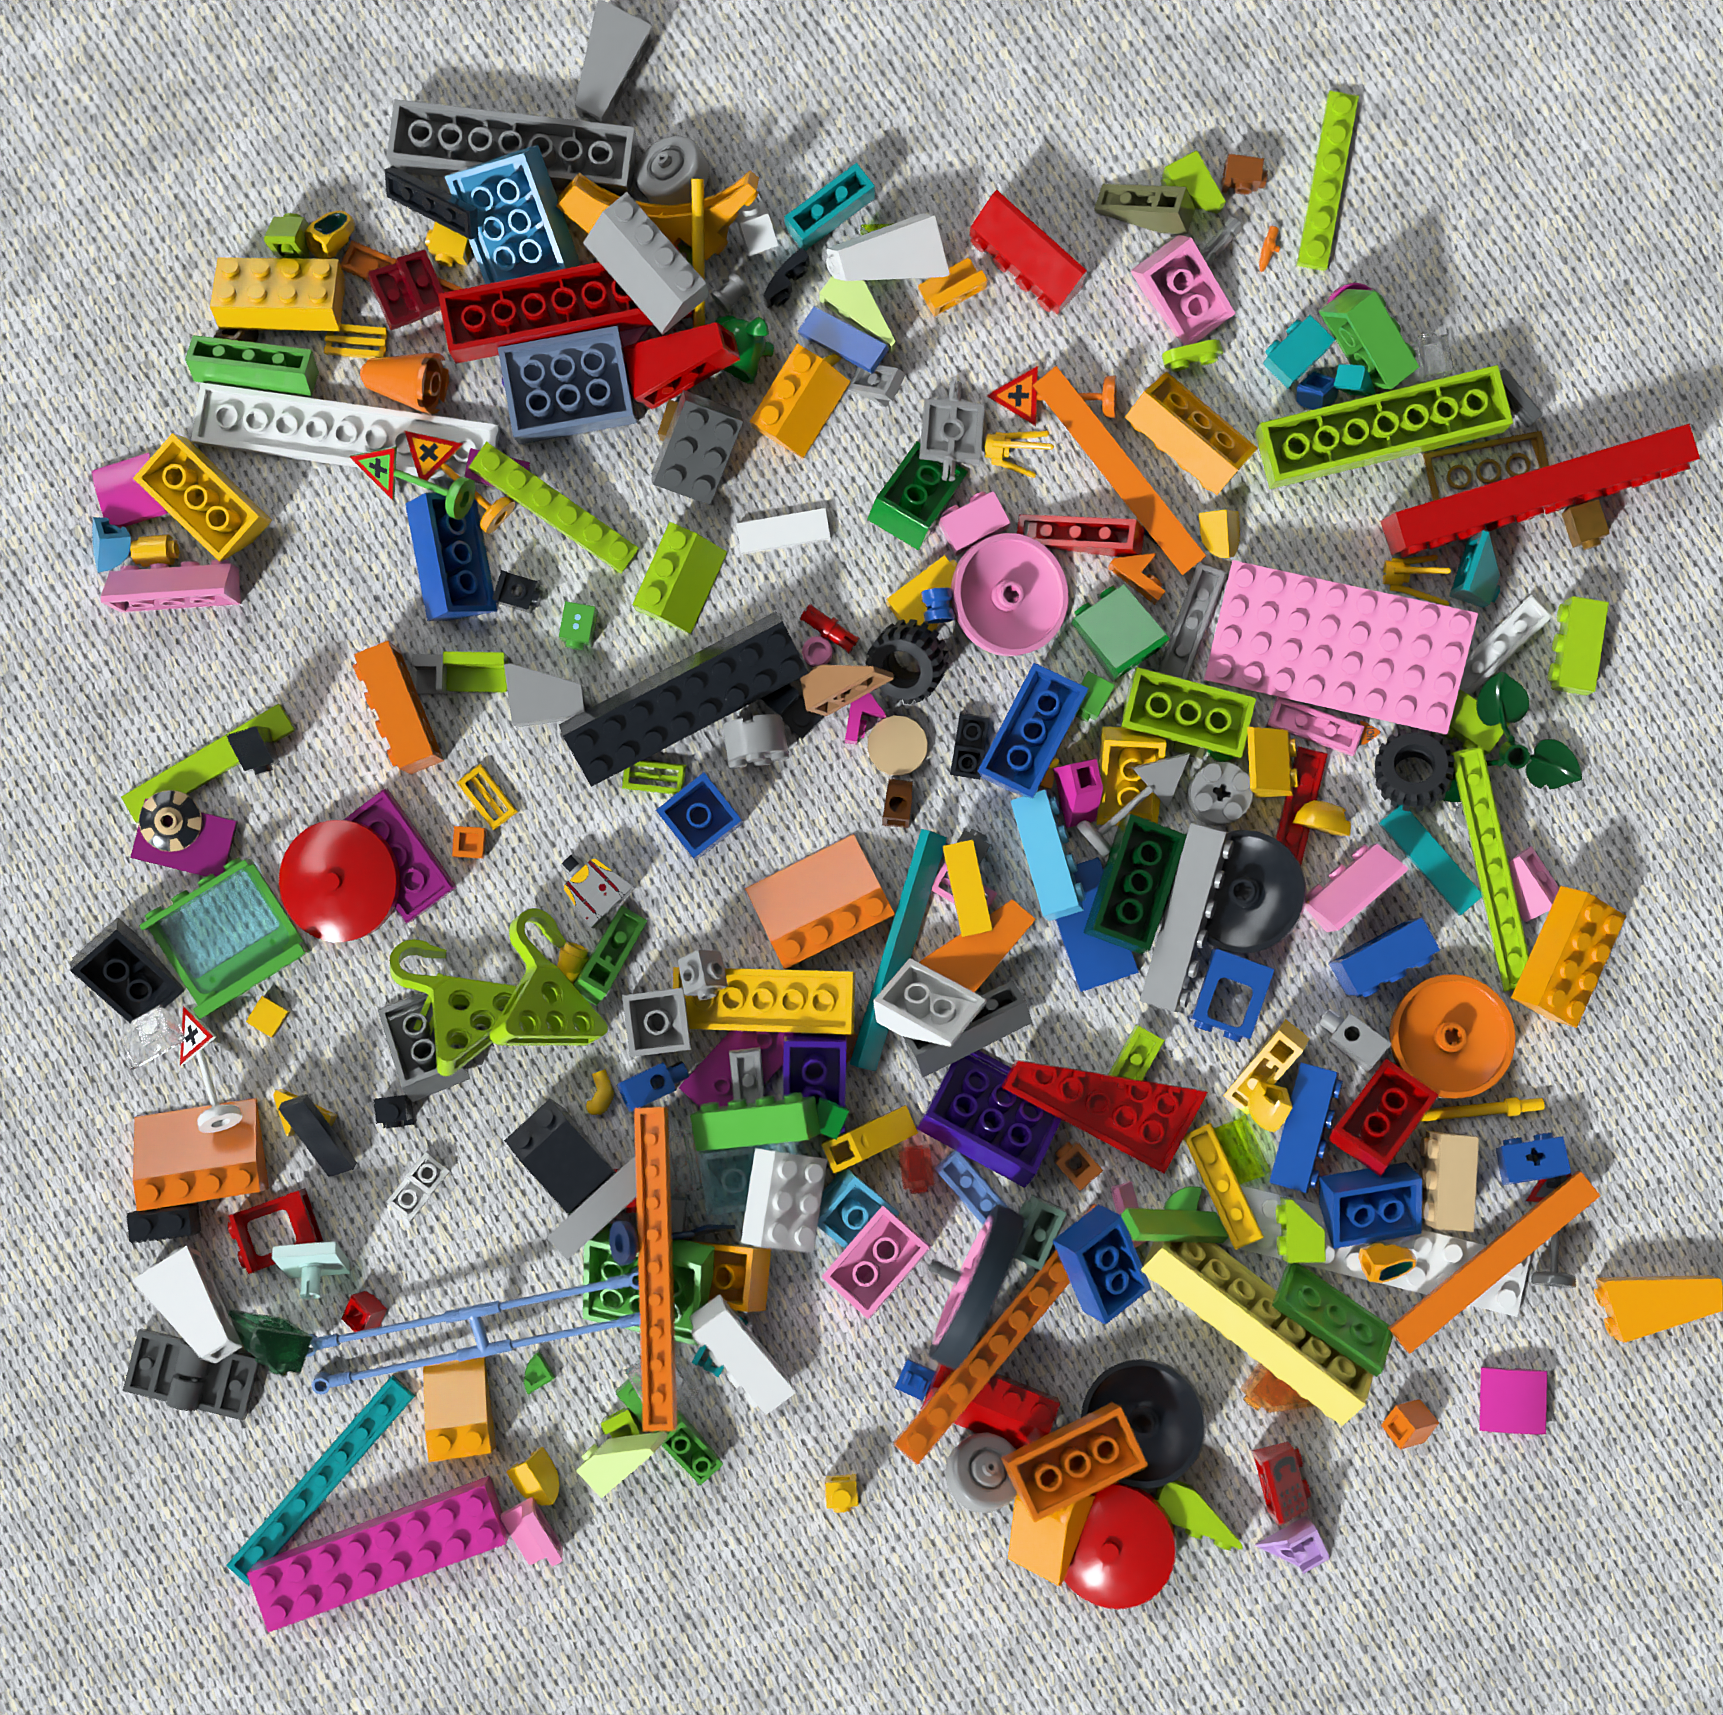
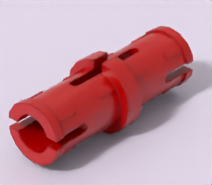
[799,603,860,654]

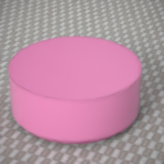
[802,636,833,667]

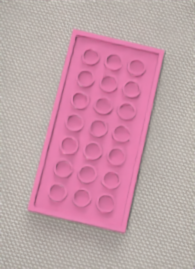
[1204,560,1478,735]

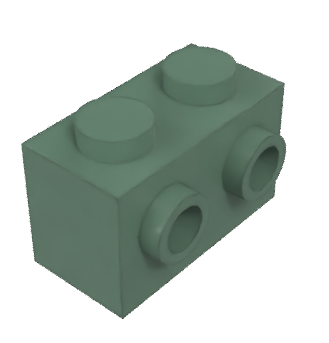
[1013,1195,1066,1270]

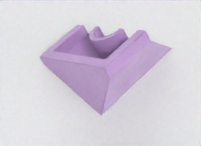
[1255,1516,1330,1574]

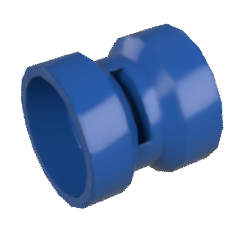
[921,588,955,624]

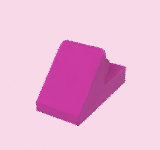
[845,693,886,745]

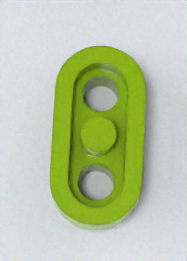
[1161,339,1223,372]

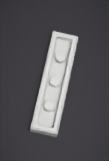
[1459,595,1553,695]

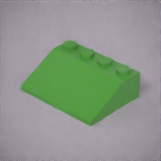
[583,1223,715,1346]

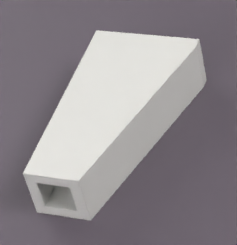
[133,1246,242,1364]

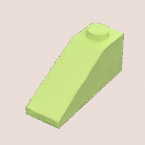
[819,276,896,354]
[576,1431,668,1498]

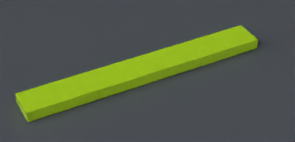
[1450,746,1529,992]

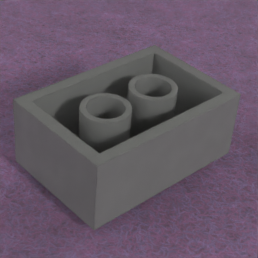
[651,390,743,505]

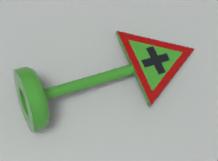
[349,446,476,520]

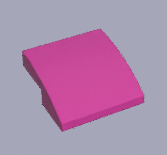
[91,453,168,529]
[1479,1367,1548,1435]

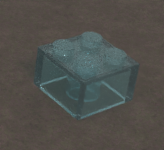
[698,1145,762,1216]

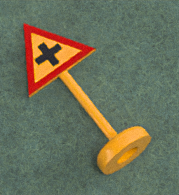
[404,431,515,534]

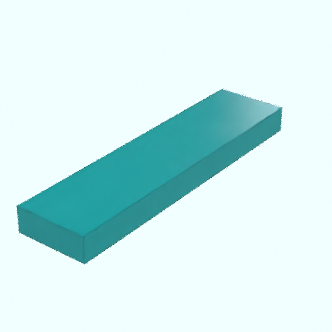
[1378,805,1482,916]

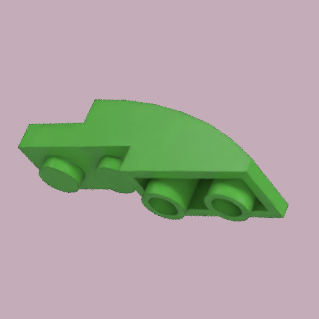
[615,1370,723,1486]

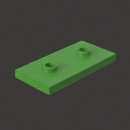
[1272,1263,1393,1377]

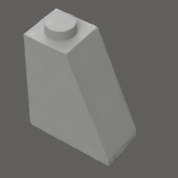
[504,663,592,728]

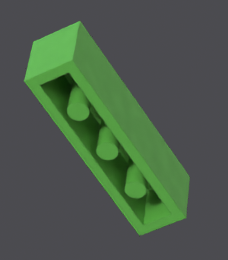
[185,335,319,396]
[690,1093,821,1151]

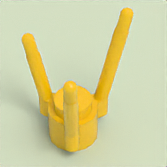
[984,431,1054,478]
[1382,555,1451,606]

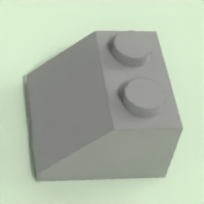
[622,988,692,1057]

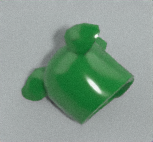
[715,315,774,385]

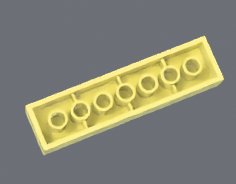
[1141,1241,1374,1426]

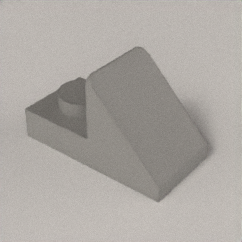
[847,365,906,407]

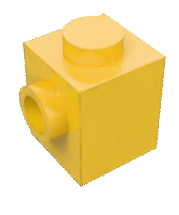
[426,222,472,267]

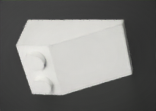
[874,958,987,1046]

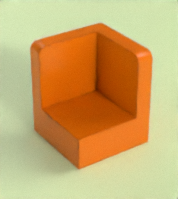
[1381,1399,1439,1450]

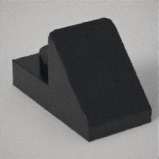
[760,684,823,740]

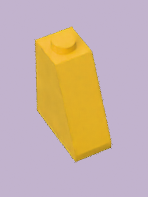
[886,555,958,632]

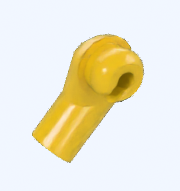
[586,1069,615,1115]

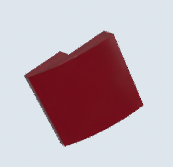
[367,249,444,331]

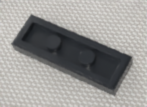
[278,1094,357,1177]

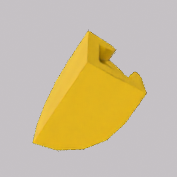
[1199,509,1240,558]
[1293,800,1351,836]
[1248,1081,1292,1132]
[506,1446,560,1506]

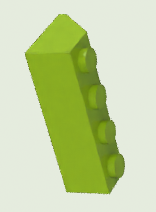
[1121,667,1256,758]

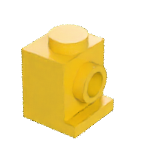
[825,1474,859,1513]

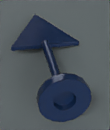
[609,1220,736,1265]

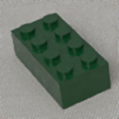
[1083,814,1187,954]

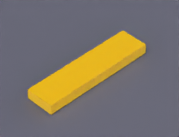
[1184,1123,1264,1250]

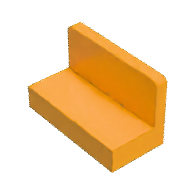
[918,258,988,317]

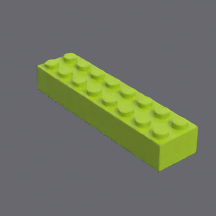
[1255,365,1513,490]

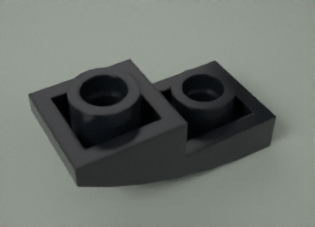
[763,247,810,309]
[950,713,990,780]

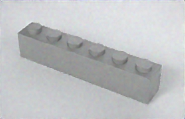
[1140,823,1234,1012]

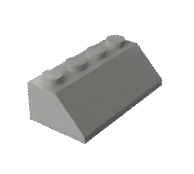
[583,192,709,335]

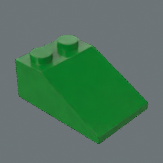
[867,441,968,551]

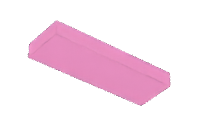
[1266,696,1364,756]

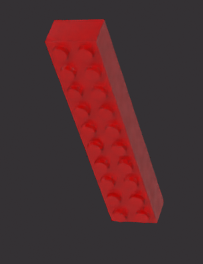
[1380,423,1700,558]

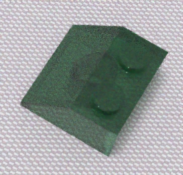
[228,1309,313,1376]

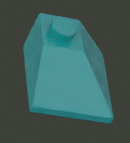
[1449,530,1501,608]

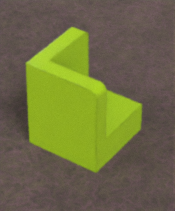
[600,1407,645,1438]

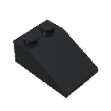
[70,918,185,1031]
[504,1099,616,1215]

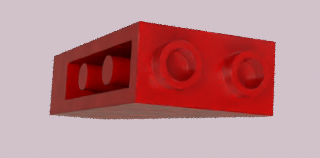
[623,322,740,410]

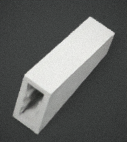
[826,213,950,281]

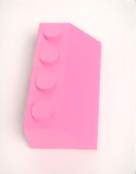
[101,560,241,612]

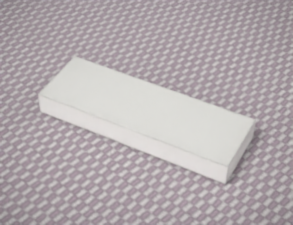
[736,508,831,555]

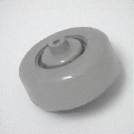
[635,136,710,205]
[945,1433,1018,1513]

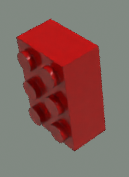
[1328,1059,1439,1177]

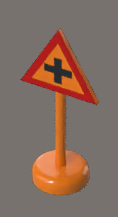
[986,366,1117,426]

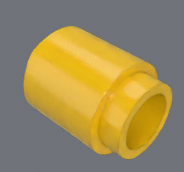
[130,534,180,567]

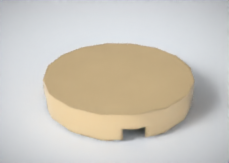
[867,715,928,776]

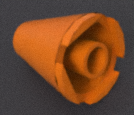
[360,352,449,415]

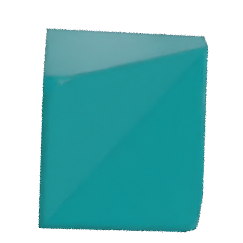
[1334,364,1375,396]

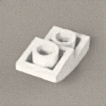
[386,1152,450,1222]

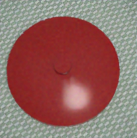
[279,820,400,942]
[1064,1481,1177,1609]

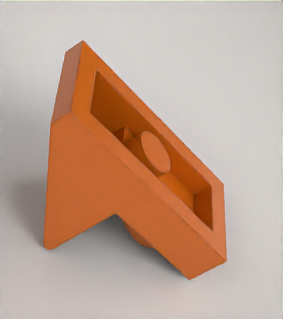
[1108,553,1165,605]

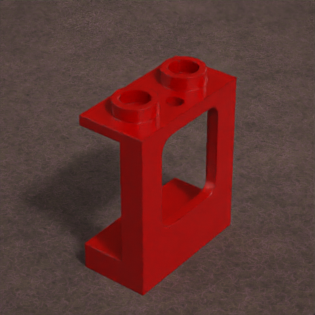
[228,1188,324,1274]

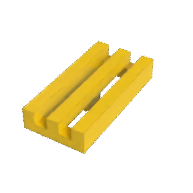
[324,324,388,358]
[456,764,518,831]

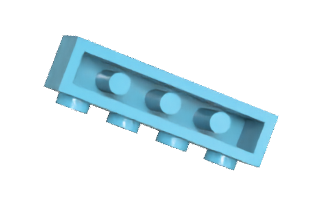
[1010,789,1086,921]

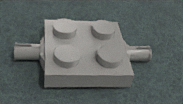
[919,381,985,481]

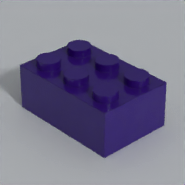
[783,1033,846,1134]

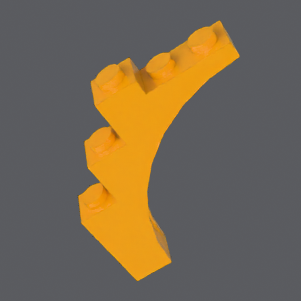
[556,170,759,261]

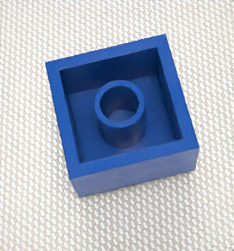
[656,772,744,861]

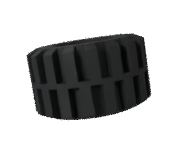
[865,619,949,704]
[1374,728,1454,812]

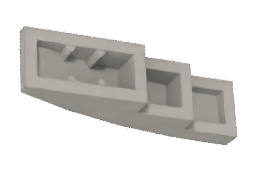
[547,1156,637,1260]

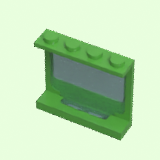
[139,857,310,1019]

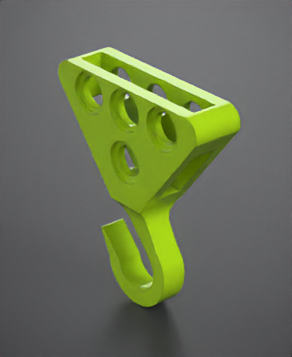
[490,908,608,1046]
[389,939,517,1076]

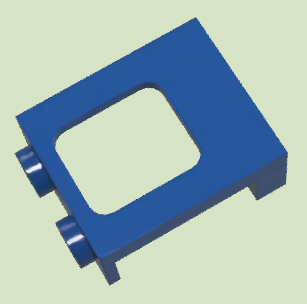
[1188,948,1275,1043]

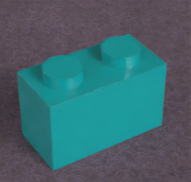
[1263,315,1335,389]

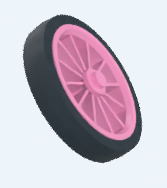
[928,1204,1025,1369]

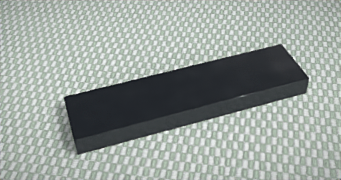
[385,166,479,240]

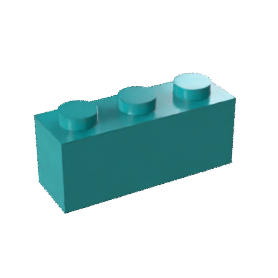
[784,163,875,251]

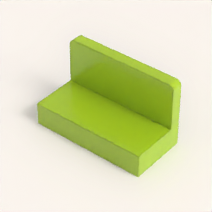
[443,651,508,693]

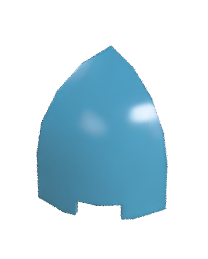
[92,517,131,573]

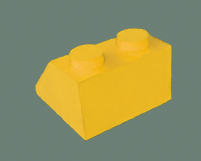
[1247,727,1298,798]

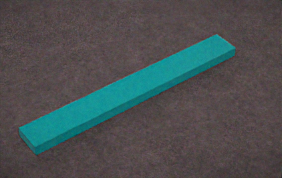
[850,829,947,1071]
[226,1375,416,1586]

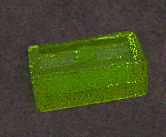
[1214,1114,1271,1185]

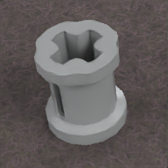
[710,272,750,313]

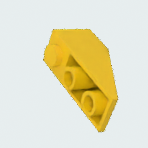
[821,1105,918,1173]

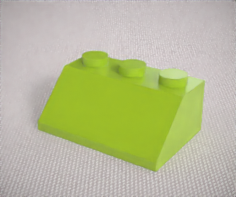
[632,521,727,634]

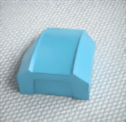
[817,1169,899,1249]

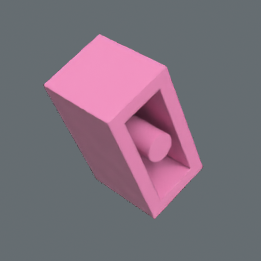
[939,491,1010,556]

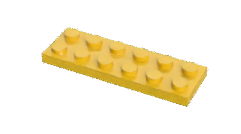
[673,967,856,1034]

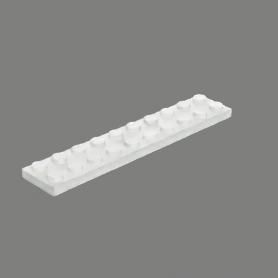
[191,382,500,487]
[1217,1185,1531,1317]

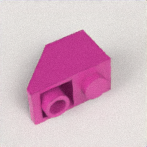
[1053,759,1103,828]

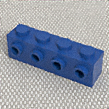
[1269,1062,1343,1193]

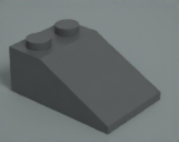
[378,992,470,1102]

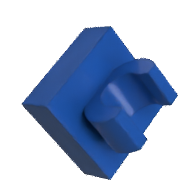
[894,1358,935,1401]

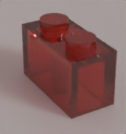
[898,1144,935,1194]

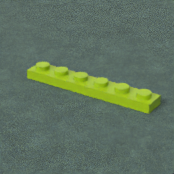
[1296,90,1359,271]
[469,441,639,574]

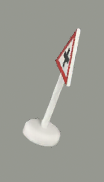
[180,1006,242,1133]

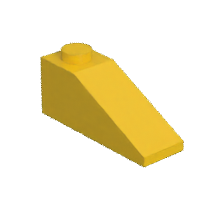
[1223,1019,1310,1115]

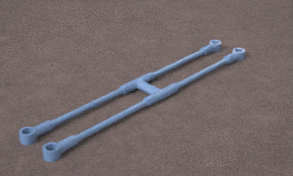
[298,1267,640,1394]

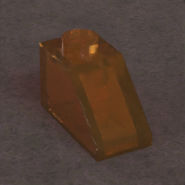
[1240,1362,1314,1413]

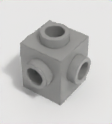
[678,950,728,1000]

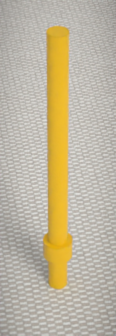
[692,178,705,328]
[1421,1097,1545,1122]

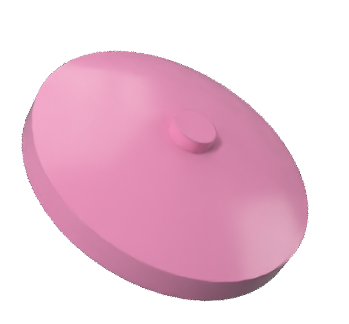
[951,533,1068,656]

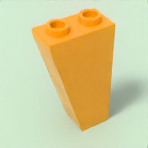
[1594,1275,1723,1343]

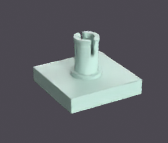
[272,1242,350,1299]

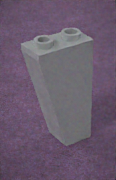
[575,0,655,124]

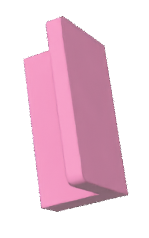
[1508,846,1559,922]
[500,1497,563,1567]

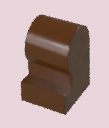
[882,779,913,828]

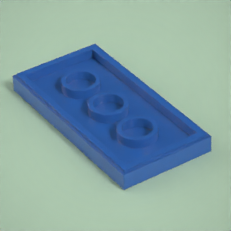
[1055,857,1139,992]

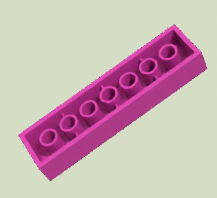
[247,1475,510,1633]

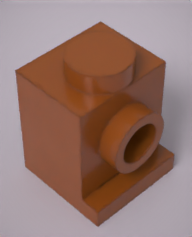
[1221,154,1268,195]
[1054,1141,1103,1191]

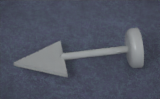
[1077,752,1190,858]

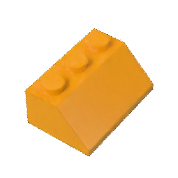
[749,343,851,459]

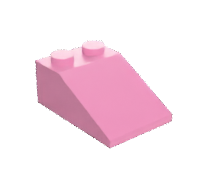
[1130,235,1236,346]

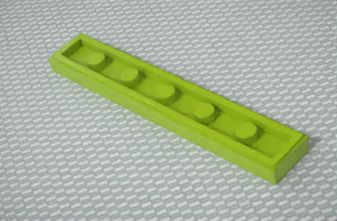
[121,703,296,824]

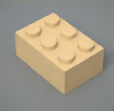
[1419,1131,1479,1232]

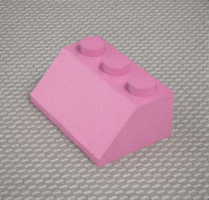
[1305,843,1409,932]
[821,1206,932,1319]

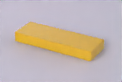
[942,840,992,937]

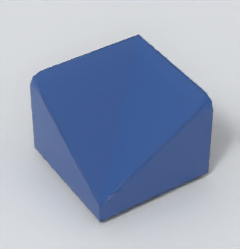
[1296,371,1339,410]

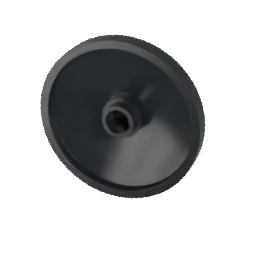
[1204,830,1307,953]
[1081,1359,1206,1488]

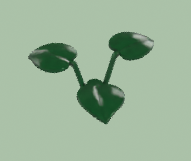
[1443,672,1582,802]

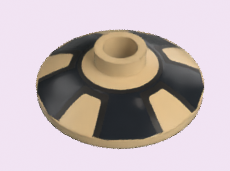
[139,790,202,852]

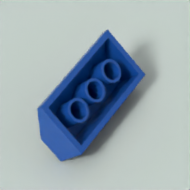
[405,493,498,621]
[978,663,1089,799]

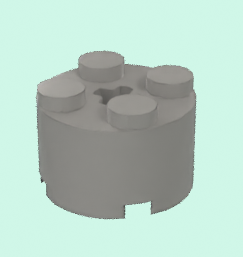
[723,714,789,769]
[1186,762,1253,826]

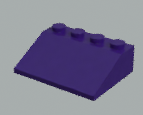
[916,1050,1062,1188]

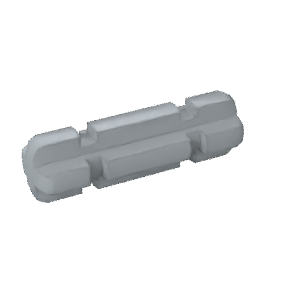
[1200,217,1243,267]

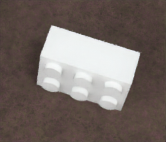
[741,1148,827,1253]

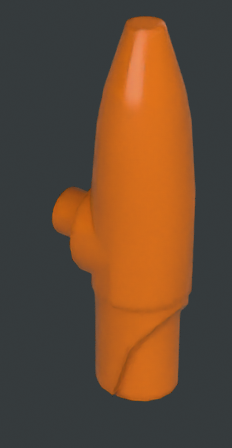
[1259,226,1280,272]

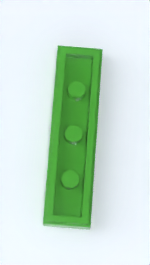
[1121,1208,1229,1243]

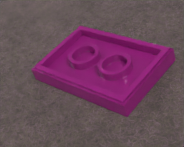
[130,798,238,877]

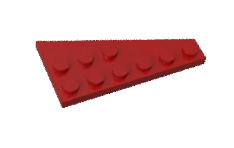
[1001,1059,1208,1174]

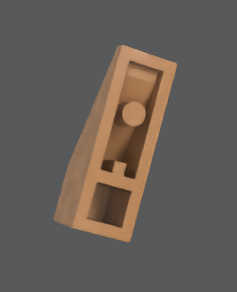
[800,665,894,716]

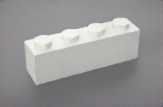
[689,1294,796,1415]

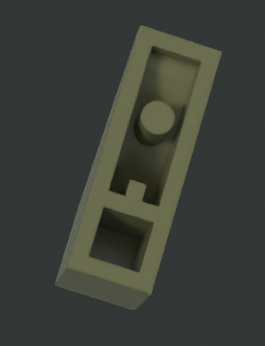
[1094,184,1196,234]

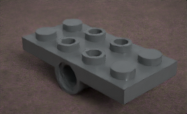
[123,1328,261,1421]

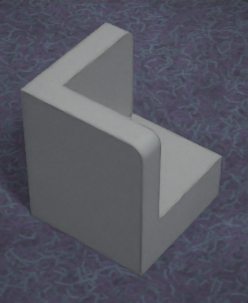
[412,654,447,695]

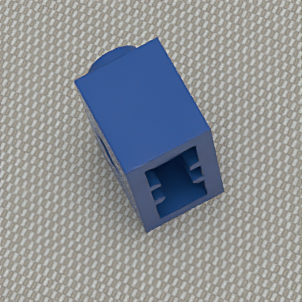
[1496,1132,1571,1185]

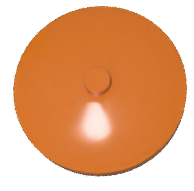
[1389,974,1515,1099]

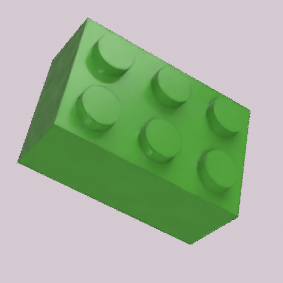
[1319,289,1419,389]

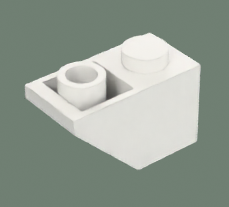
[735,194,778,256]

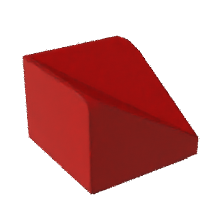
[341,1291,387,1332]

